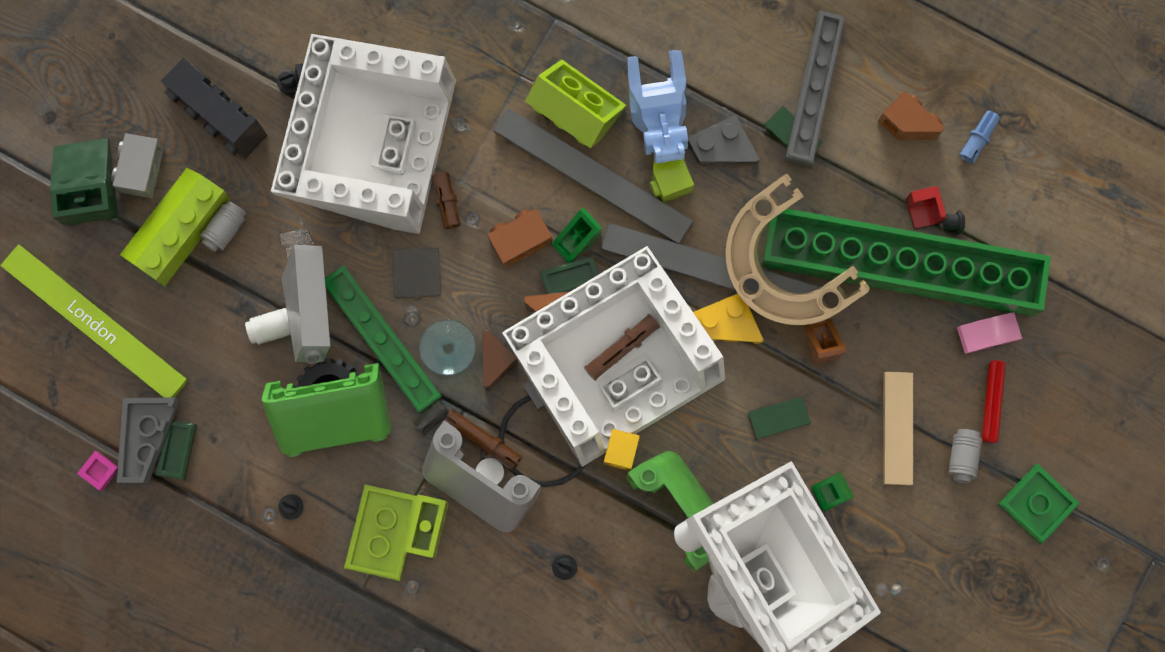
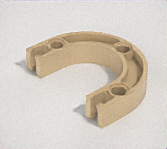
[726,174,870,325]

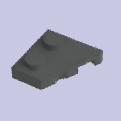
[688,115,760,165]

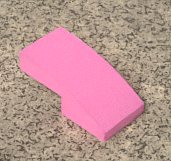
[957,312,1022,354]

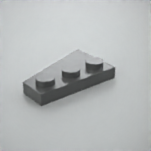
[117,398,180,484]

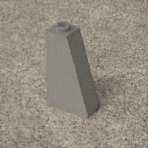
[281,245,330,364]

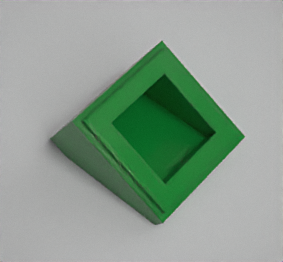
[811,472,854,512]

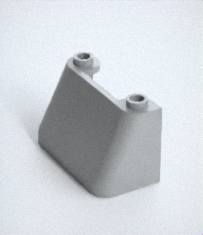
[422,421,542,533]

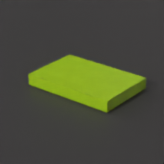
[344,484,418,581]

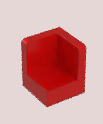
[906,186,946,229]

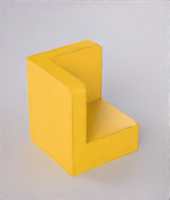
[603,429,640,471]

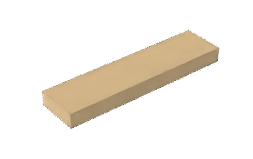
[883,372,913,486]

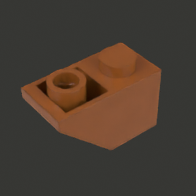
[878,91,945,140]

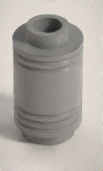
[200,201,246,252]
[948,429,982,484]

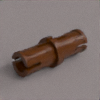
[432,172,461,230]

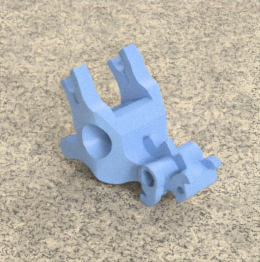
[628,50,688,163]

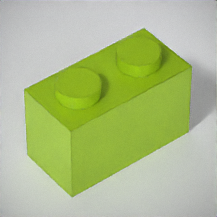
[404,495,449,559]

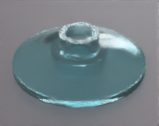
[420,319,476,375]

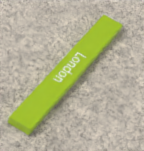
[0,244,189,398]

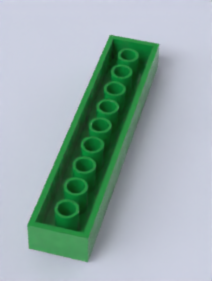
[760,209,1051,317]

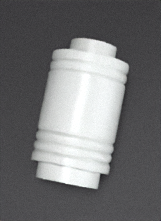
[245,308,291,345]

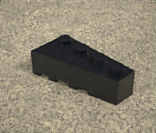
[161,58,268,159]

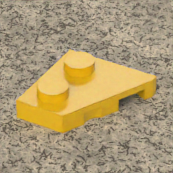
[693,294,764,344]

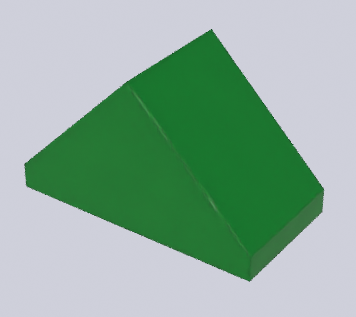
[551,208,602,263]

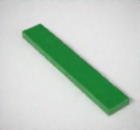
[325,265,442,414]

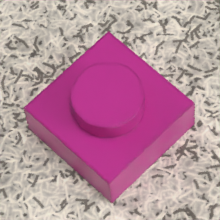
[77,451,118,491]

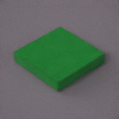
[997,463,1080,545]

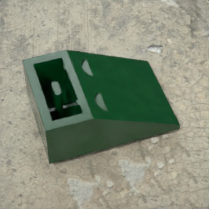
[50,138,118,226]

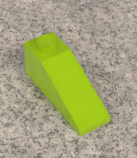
[649,158,694,203]

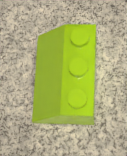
[525,60,627,148]

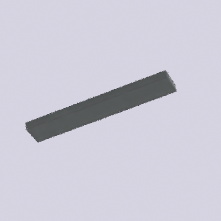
[785,10,845,167]

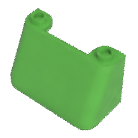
[262,363,392,457]
[626,451,714,572]

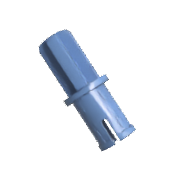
[959,111,999,164]

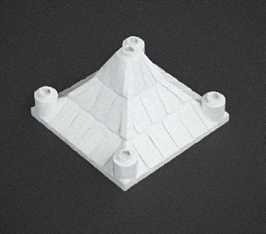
[674,461,881,652]

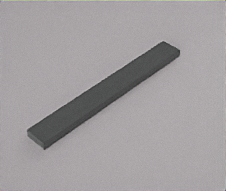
[493,108,693,244]
[601,223,821,293]

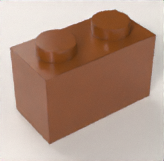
[487,209,553,269]

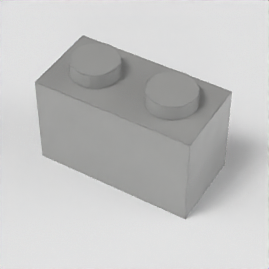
[111,133,165,199]

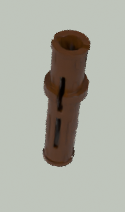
[584,314,661,381]
[444,409,522,471]

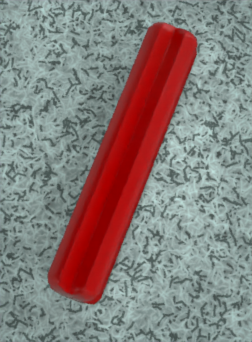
[982,360,1006,443]

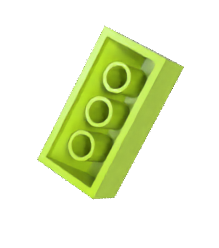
[120,168,231,287]

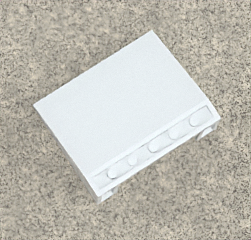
[271,34,456,234]
[502,246,725,467]

